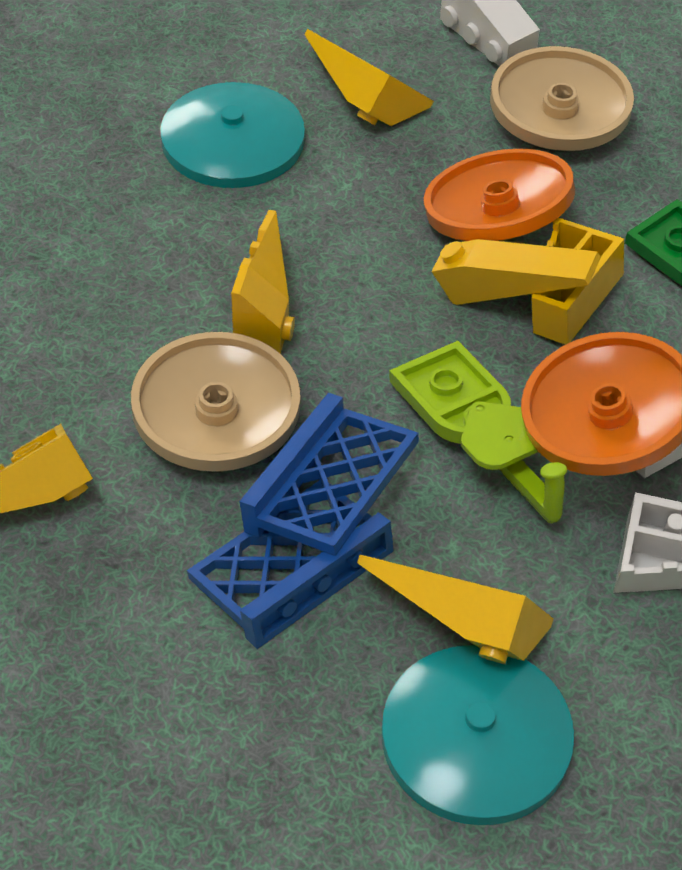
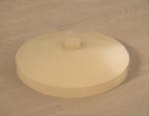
[490,46,634,151]
[131,332,300,472]

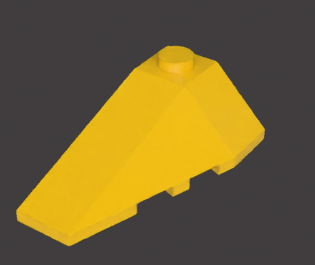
[304,29,434,126]
[231,210,295,354]
[431,239,601,305]
[0,424,93,513]
[357,555,554,664]

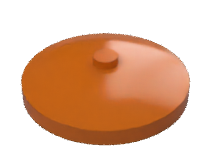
[424,149,575,241]
[521,332,682,476]

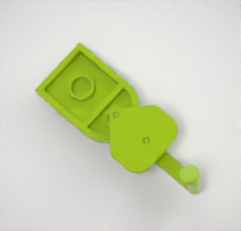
[389,341,567,524]

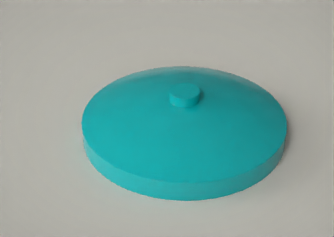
[161,82,305,188]
[382,645,574,825]

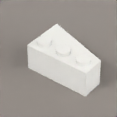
[440,0,540,66]
[613,492,682,593]

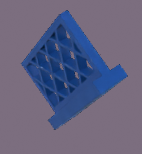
[239,393,419,555]
[187,481,394,649]

